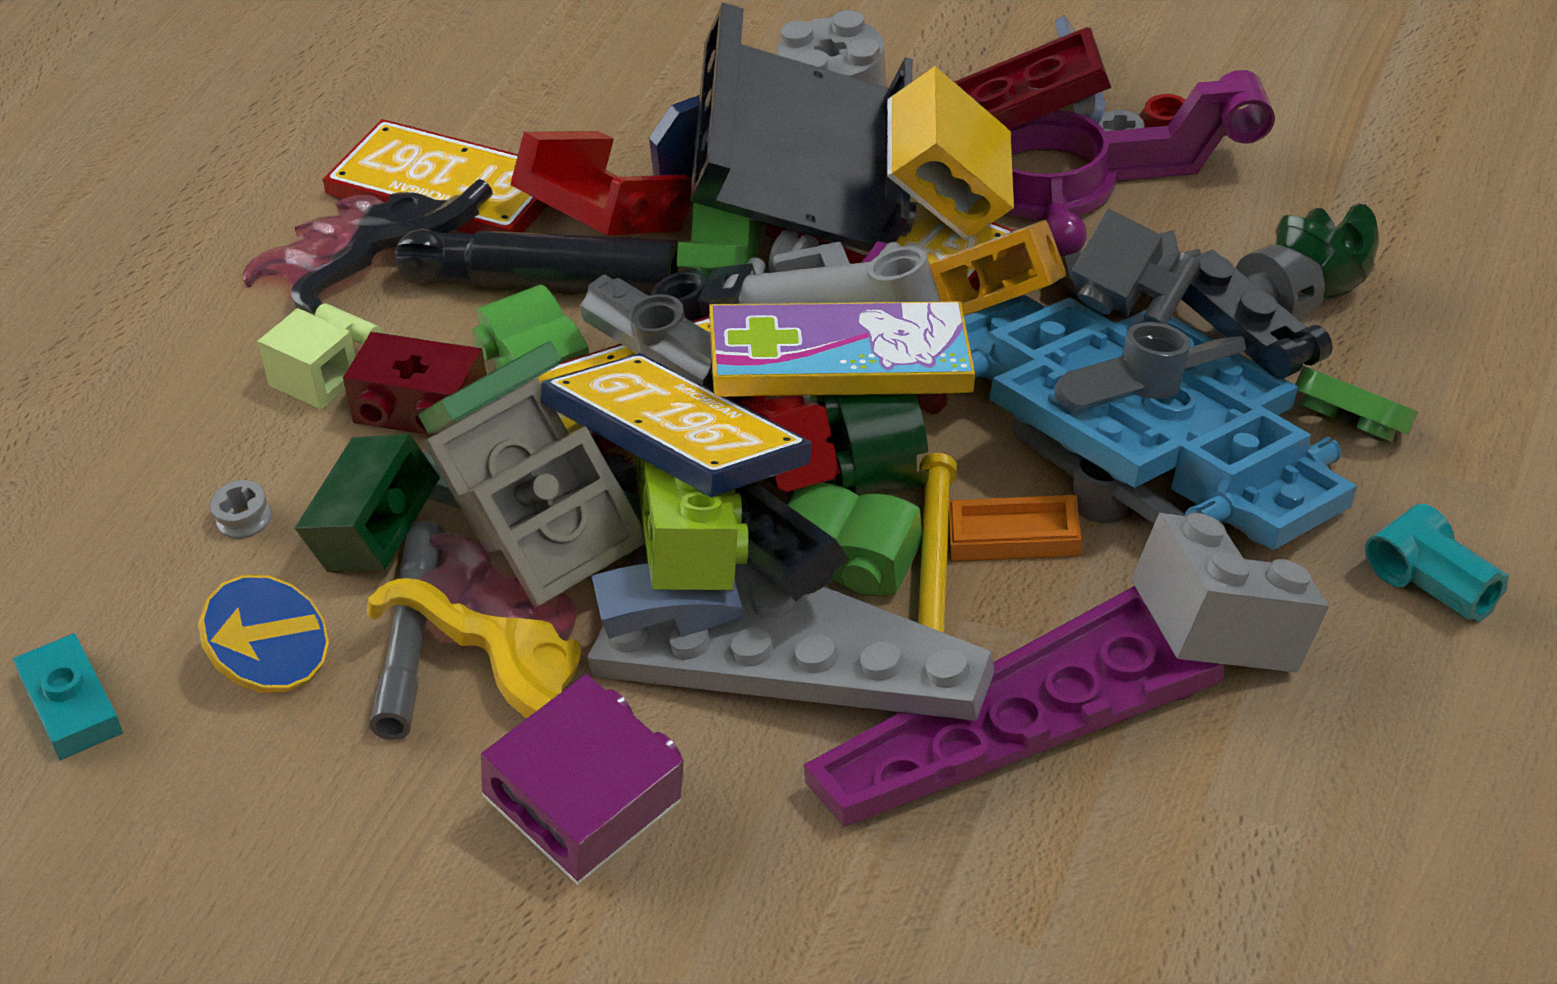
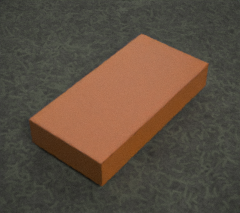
[949,495,1082,561]

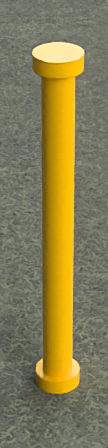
[918,453,957,633]

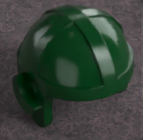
[1275,204,1379,298]

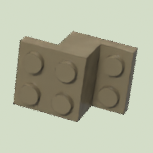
[423,378,645,607]

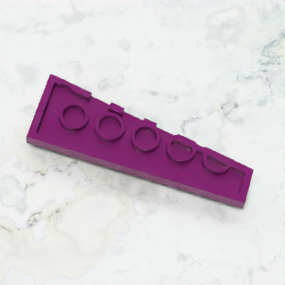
[804,586,1225,827]

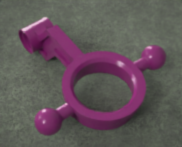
[1008,70,1275,257]

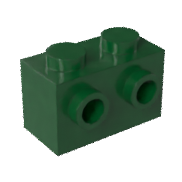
[294,433,440,572]

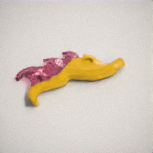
[366,533,581,719]

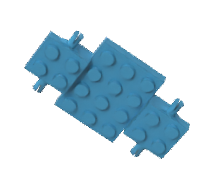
[964,295,1357,550]

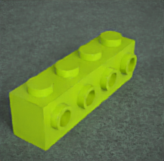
[635,455,748,590]

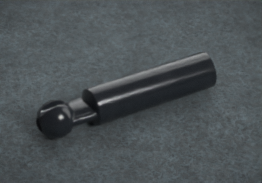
[394,228,680,296]

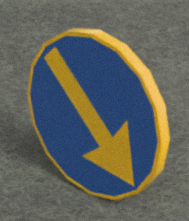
[198,575,329,693]

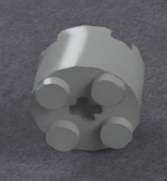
[777,10,886,87]

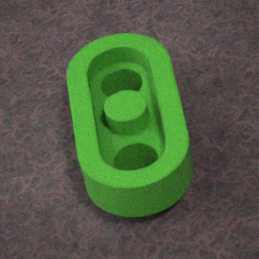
[1295,365,1419,442]

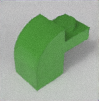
[677,203,761,280]

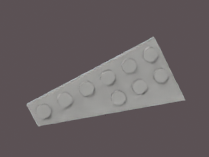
[587,544,995,721]

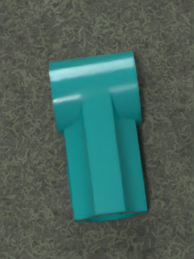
[1365,504,1509,623]

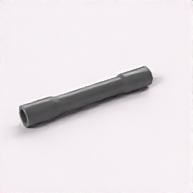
[370,521,445,740]

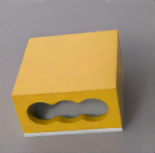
[887,66,1014,240]

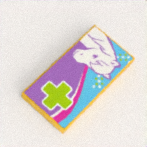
[709,301,975,397]

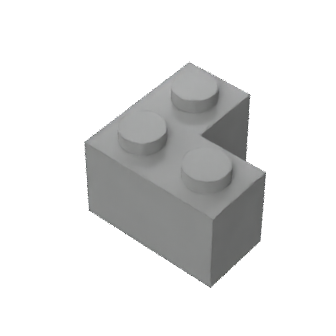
[1131,513,1329,673]

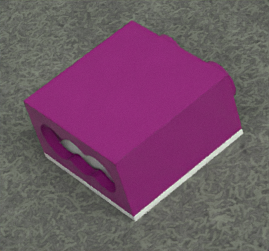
[481,673,684,885]

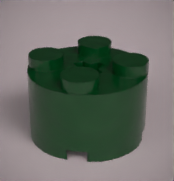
[812,394,929,496]

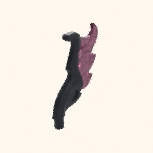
[243,179,493,315]

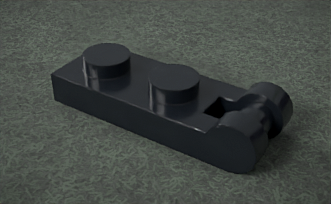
[1181,249,1333,379]

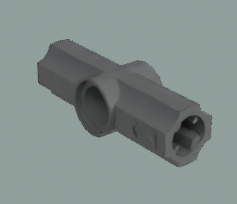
[580,274,714,391]

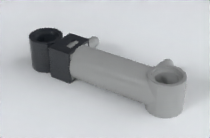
[650,242,941,322]

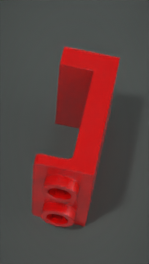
[510,131,692,235]

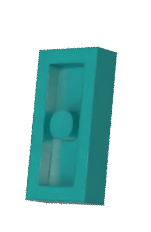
[12,633,123,761]

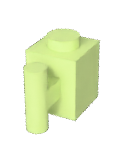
[257,303,383,410]

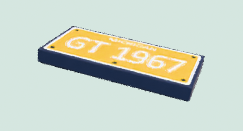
[541,353,812,497]

